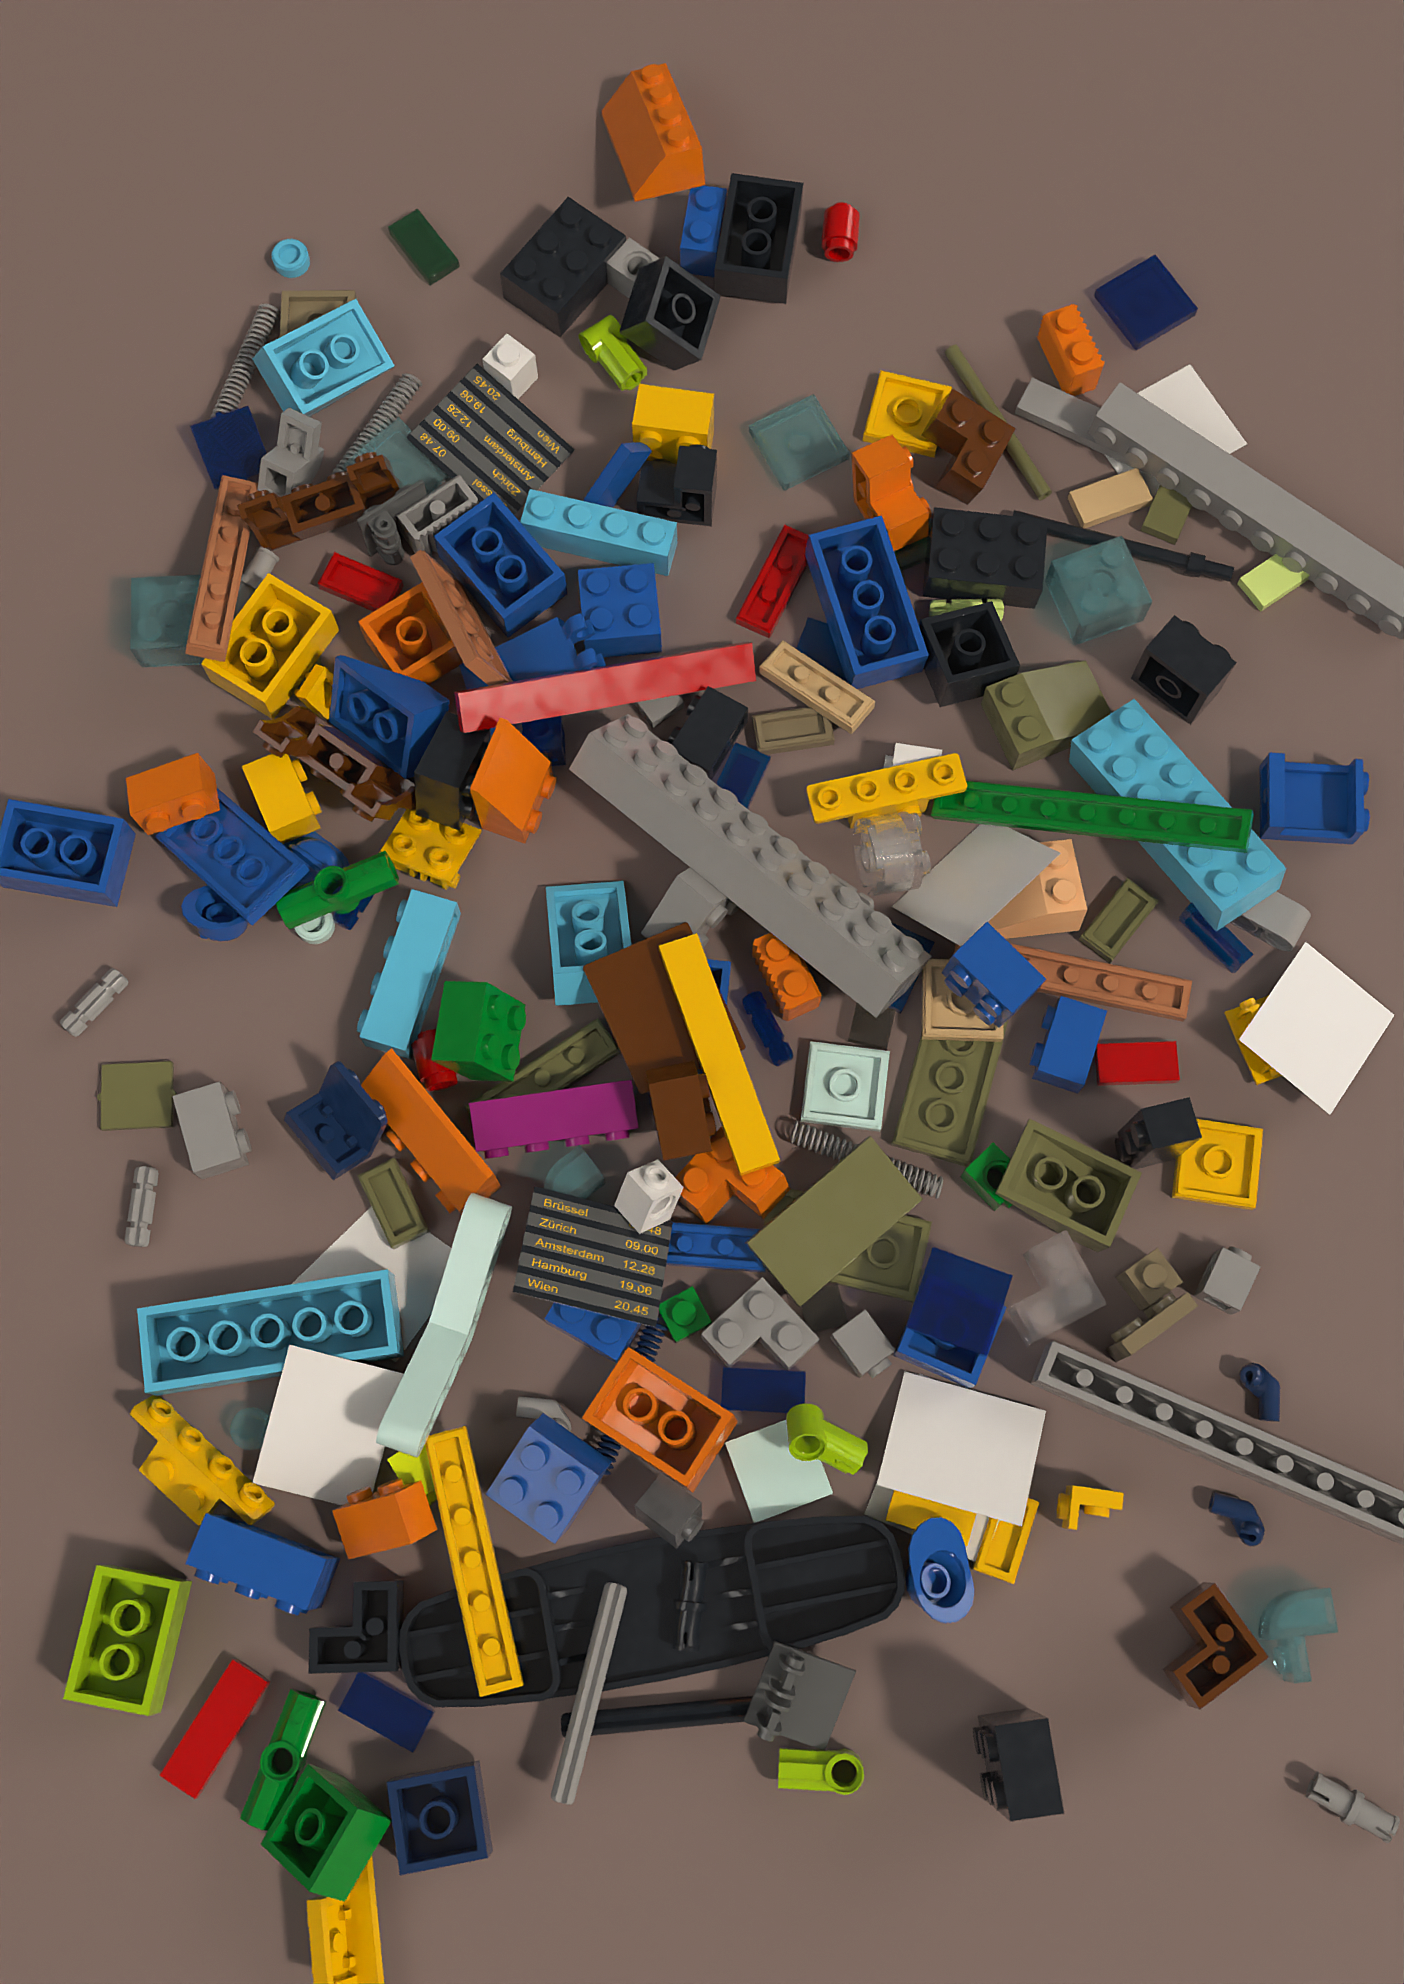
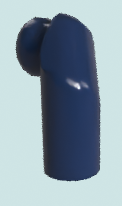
[1239,1363,1280,1422]

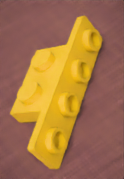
[806,753,967,830]
[130,1395,275,1526]
[306,1856,384,1984]

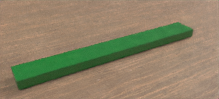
[931,781,1254,853]

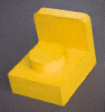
[1057,1485,1124,1530]

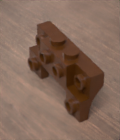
[237,452,403,551]
[253,706,416,822]

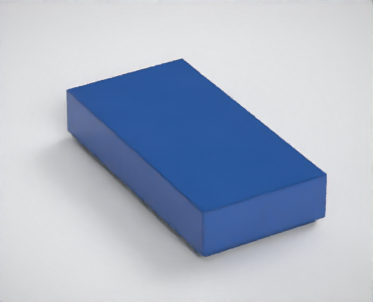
[583,442,652,508]

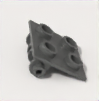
[357,479,427,565]
[744,1641,856,1750]

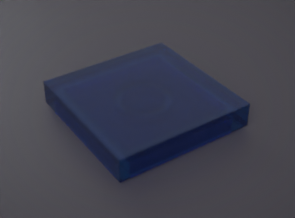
[1094,254,1198,350]
[905,1247,1013,1357]

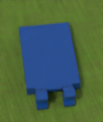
[459,613,606,735]

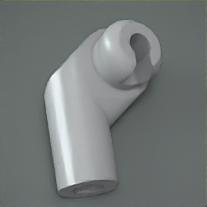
[516,1396,571,1431]

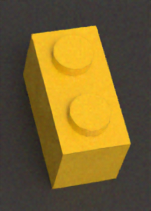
[242,754,322,844]

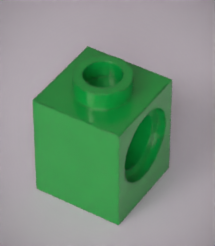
[960,1142,1013,1211]

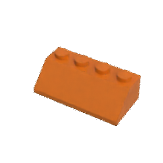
[601,63,706,202]
[361,1048,501,1215]

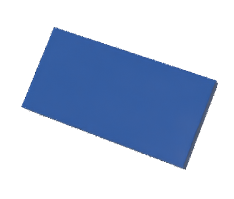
[155,788,310,926]

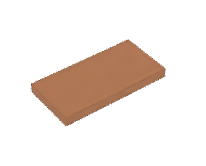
[410,549,513,686]

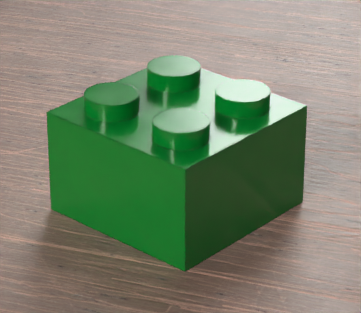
[431,981,526,1082]
[261,1764,392,1902]

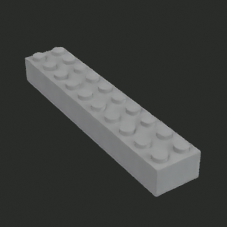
[569,714,932,1018]

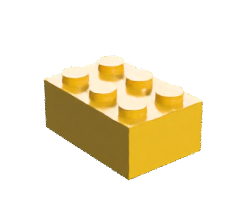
[201,573,339,719]

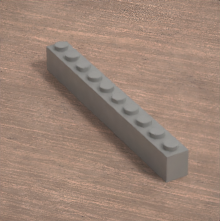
[1088,382,1404,640]
[1030,1341,1404,1545]

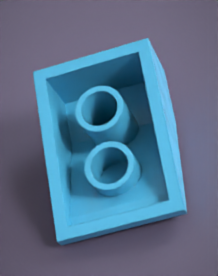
[252,299,395,417]
[546,881,631,1006]

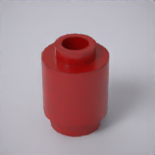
[821,202,860,262]
[411,1029,458,1091]

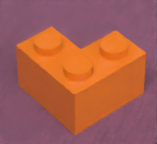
[852,434,932,551]
[675,1126,790,1224]

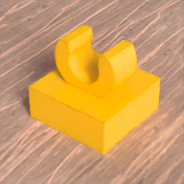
[294,664,334,720]

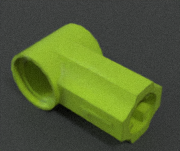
[578,315,647,391]
[786,1404,868,1475]
[778,1748,864,1795]

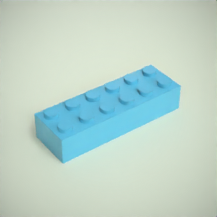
[1069,699,1287,932]
[137,1269,405,1396]

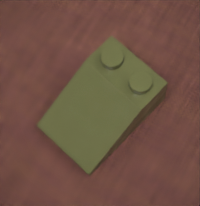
[981,660,1112,770]
[995,1119,1142,1252]

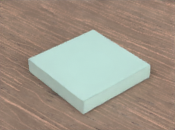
[800,1041,890,1132]
[725,1420,833,1523]

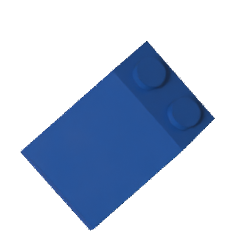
[329,655,450,779]

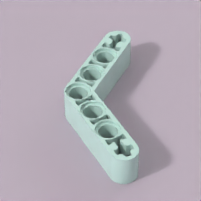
[376,1193,512,1457]

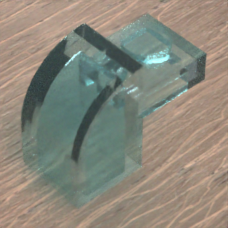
[544,1145,606,1199]
[1259,1587,1338,1683]

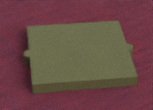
[97,1061,177,1131]

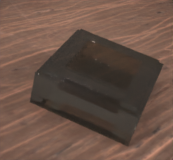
[848,1003,896,1051]
[800,1283,848,1333]

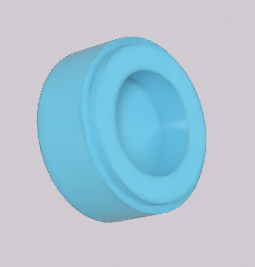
[272,239,310,278]

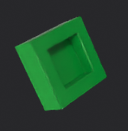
[659,1286,712,1343]

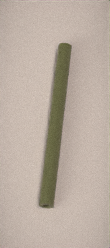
[945,344,1052,500]

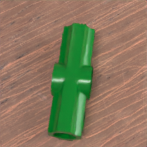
[276,851,399,929]
[240,1688,327,1831]

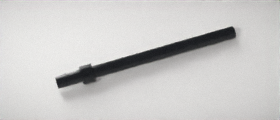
[1013,510,1234,582]

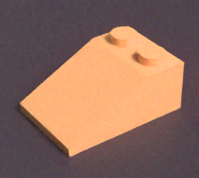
[988,839,1087,939]

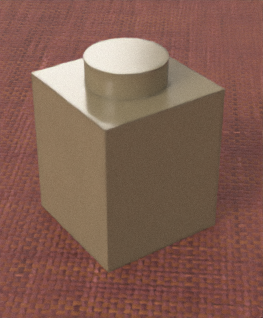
[1115,1248,1183,1311]

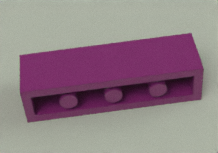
[469,1080,639,1159]

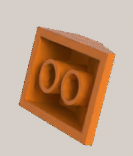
[470,718,556,844]
[582,1347,738,1493]

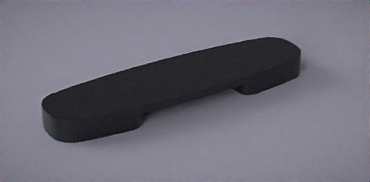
[399,1516,905,1707]

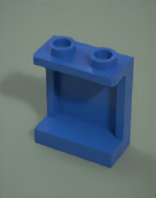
[1260,752,1370,844]

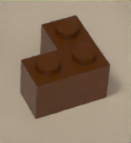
[921,388,1016,505]
[645,1061,717,1161]
[1163,1582,1269,1710]

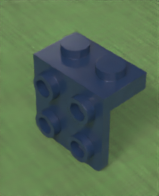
[284,1061,388,1181]

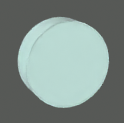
[295,913,335,944]

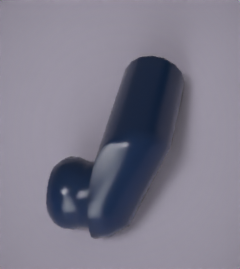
[1209,1492,1265,1546]

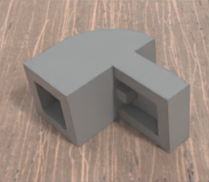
[257,408,325,497]

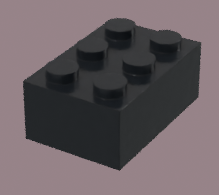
[714,173,804,304]
[500,197,626,338]
[922,507,1048,609]
[973,1708,1064,1822]

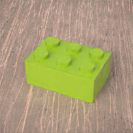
[63,1565,192,1716]

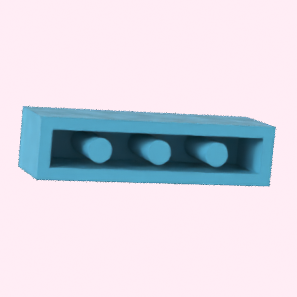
[520,489,678,576]
[357,889,461,1060]

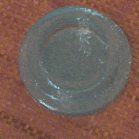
[230,1407,270,1450]

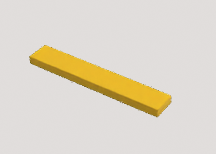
[659,933,780,1176]
[425,1426,524,1697]

